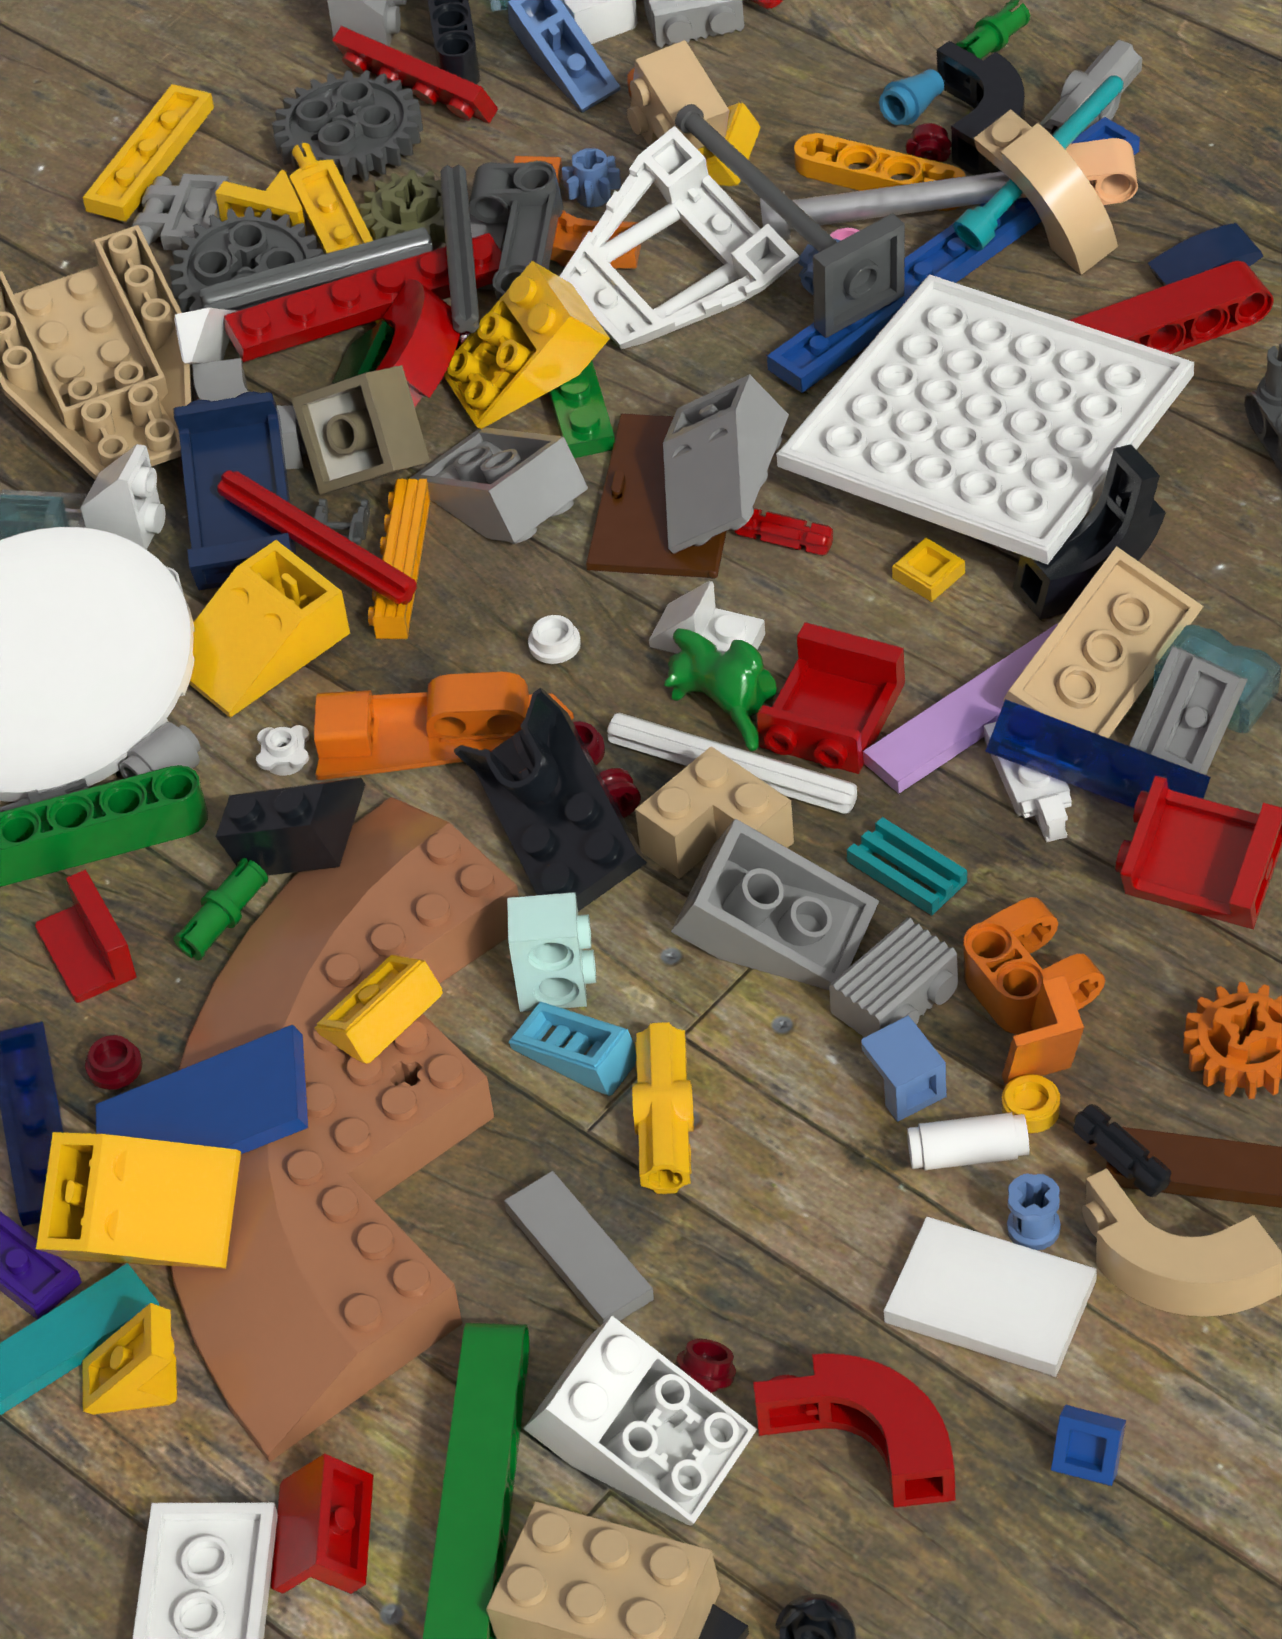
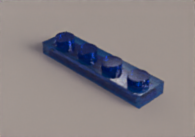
[985,699,1211,808]
[0,1021,65,1227]

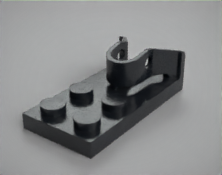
[454,687,647,912]

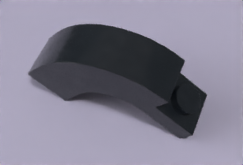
[936,41,1025,175]
[1013,444,1166,620]

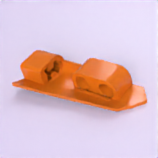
[314,672,574,780]

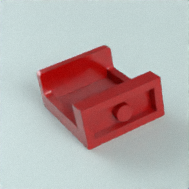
[757,622,905,774]
[1115,775,1282,930]

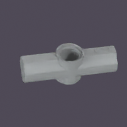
[1040,40,1142,135]

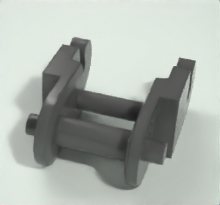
[314,499,370,545]

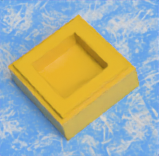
[892,537,965,602]

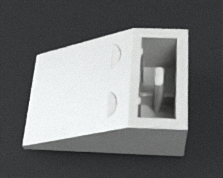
[523,1316,757,1526]

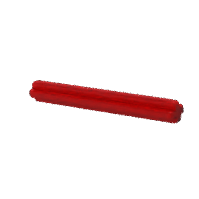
[217,470,417,605]

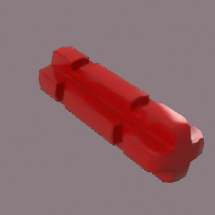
[735,508,833,556]

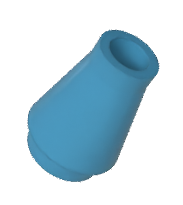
[879,69,944,125]

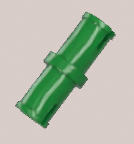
[956,0,1030,60]
[173,858,269,961]

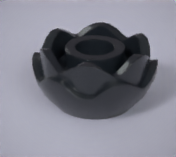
[776,1594,856,1639]

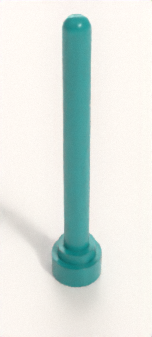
[953,75,1124,251]

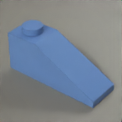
[508,0,620,113]

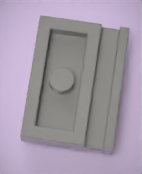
[1129,646,1248,779]

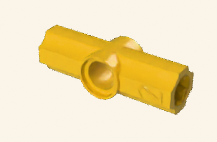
[632,1022,694,1194]

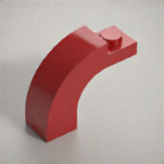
[376,279,460,407]
[753,1353,956,1508]

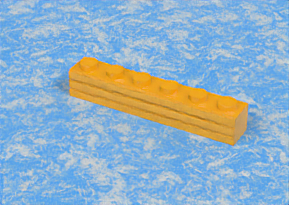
[368,479,431,639]

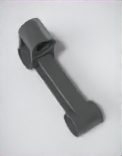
[469,161,564,302]

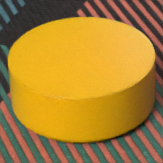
[1002,1074,1060,1133]

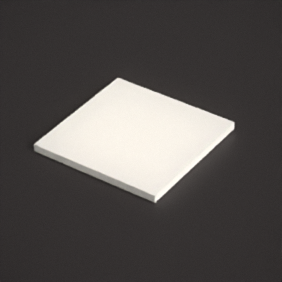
[776,274,1194,564]

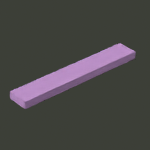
[863,622,1059,794]

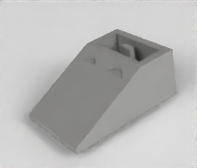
[663,374,789,554]

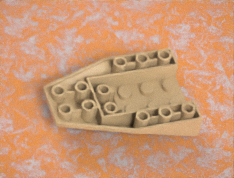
[0,225,192,480]

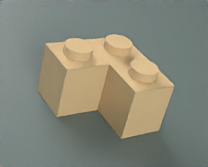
[627,40,729,149]
[635,746,794,879]

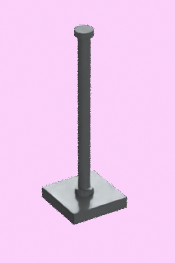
[675,104,905,338]

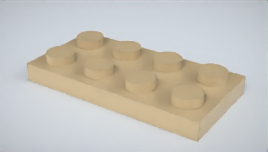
[1002,546,1204,762]

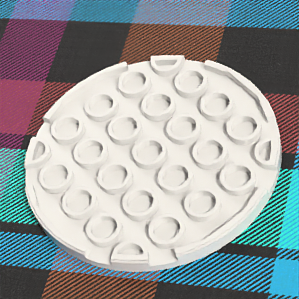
[0,527,195,802]

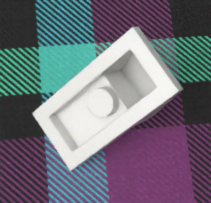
[649,581,765,654]

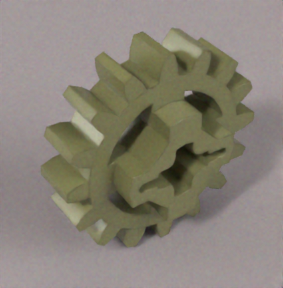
[360,170,446,250]

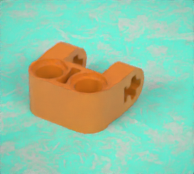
[963,897,1105,1034]

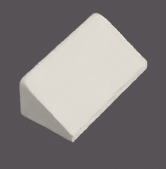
[174,308,237,364]

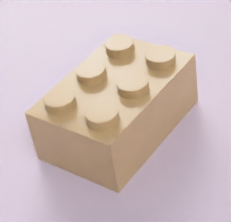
[486,1501,721,1639]

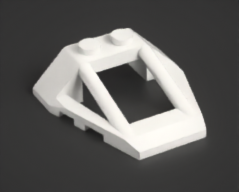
[559,126,800,349]

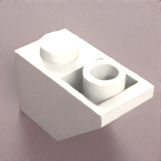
[81,444,166,550]

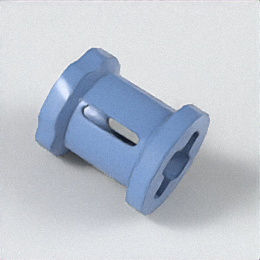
[1007,1173,1061,1250]

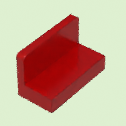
[35,869,137,1003]
[271,1453,374,1594]

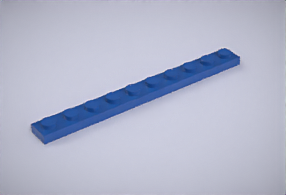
[767,117,1140,393]

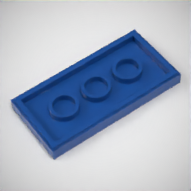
[96,1024,308,1154]

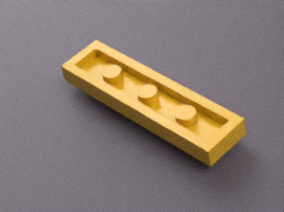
[82,84,214,222]

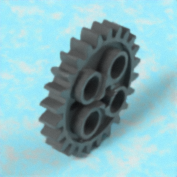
[272,70,423,184]
[170,207,323,313]

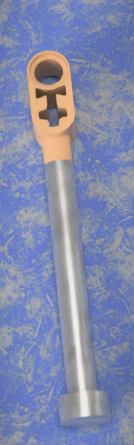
[760,138,1138,240]

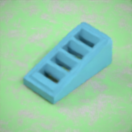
[509,1001,636,1096]

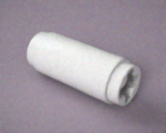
[907,1112,1030,1170]

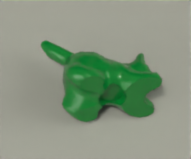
[664,628,777,751]

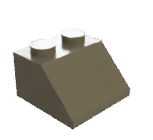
[291,365,430,495]

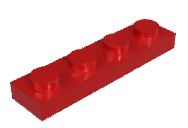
[332,26,499,124]

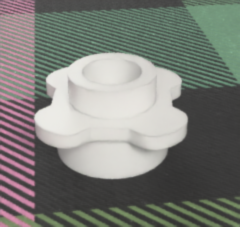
[256,725,310,776]

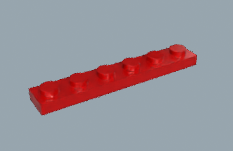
[224,233,502,362]

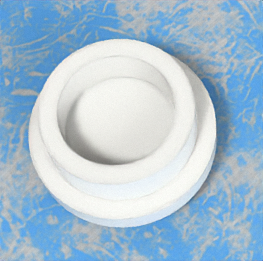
[528,615,581,664]

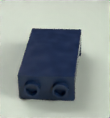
[173,391,296,590]

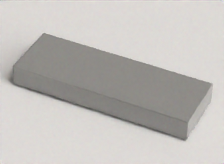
[504,1171,654,1325]

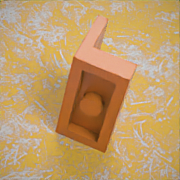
[1002,975,1084,1086]

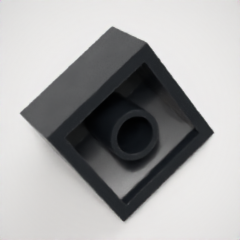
[215,777,366,875]

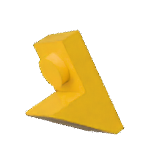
[215,170,307,236]
[82,1303,177,1415]

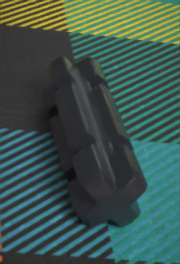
[1073,1104,1171,1197]

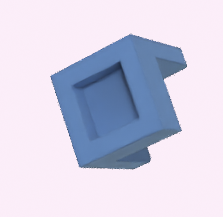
[861,1015,947,1122]

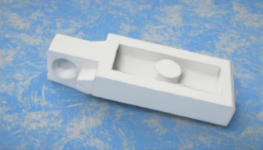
[984,715,1072,843]

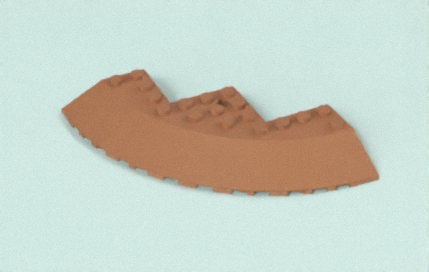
[170,797,519,1462]

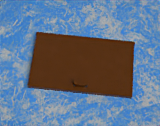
[586,413,727,579]

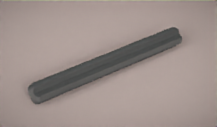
[440,165,479,334]
[200,227,432,310]

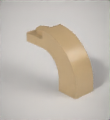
[974,109,1118,275]
[1082,1169,1282,1317]

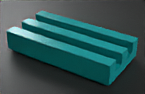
[847,817,967,916]

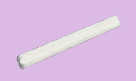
[607,713,857,814]

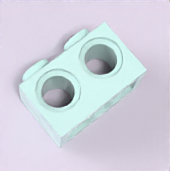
[507,892,596,1012]

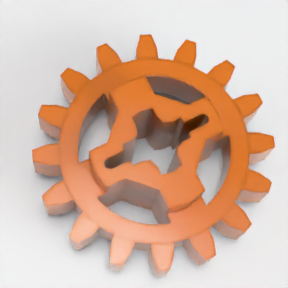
[1183,982,1282,1099]

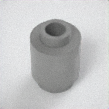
[119,722,201,779]

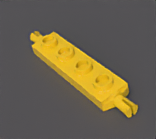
[289,143,394,329]

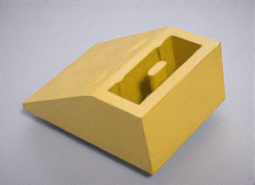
[444,261,610,429]
[189,540,350,718]
[36,1132,241,1269]

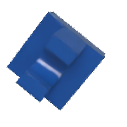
[1051,1405,1126,1486]

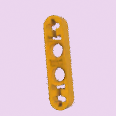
[794,133,966,211]

